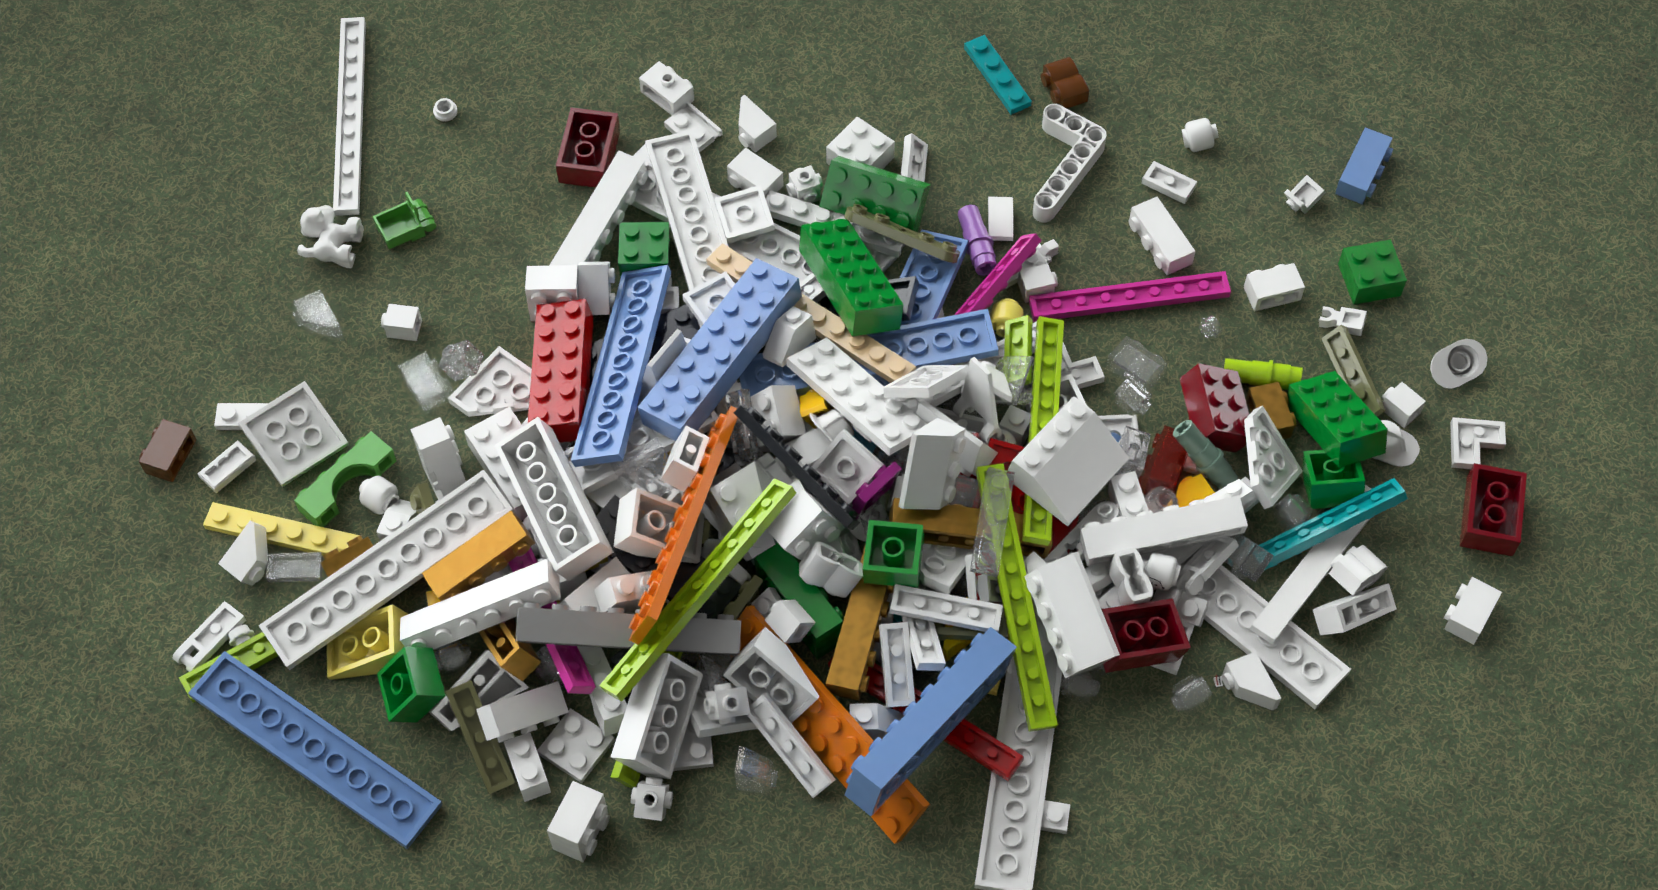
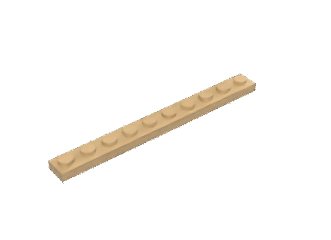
[706,243,916,383]

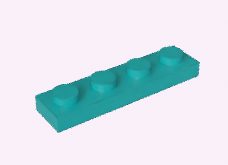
[964,35,1032,115]

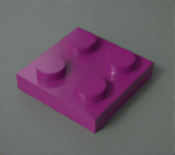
[851,461,902,520]

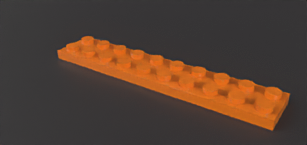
[629,406,738,645]
[730,605,930,844]

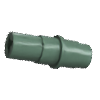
[1173,420,1238,490]

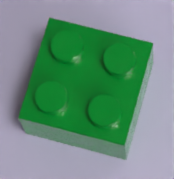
[618,222,671,279]
[1338,239,1407,305]
[1302,450,1365,509]
[862,520,924,588]
[377,646,445,723]

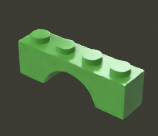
[294,431,397,527]

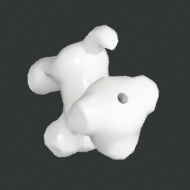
[297,205,364,268]

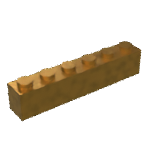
[889,498,1053,559]
[826,544,895,701]

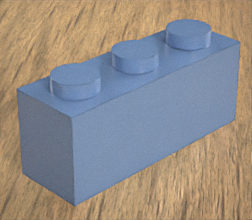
[1335,127,1393,205]

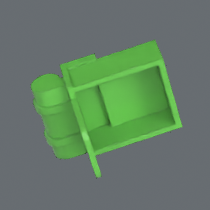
[372,192,436,249]

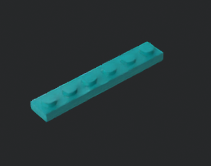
[1251,478,1408,571]

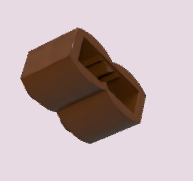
[1041,57,1089,109]

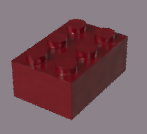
[556,107,620,187]
[1180,363,1249,452]
[1459,463,1527,557]
[1101,598,1191,673]

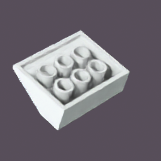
[1006,396,1129,526]

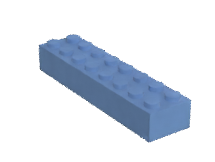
[637,258,802,441]
[845,627,1017,816]

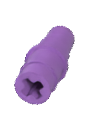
[958,205,997,276]

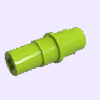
[1224,358,1303,390]

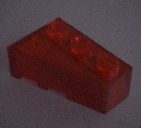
[1138,425,1188,509]

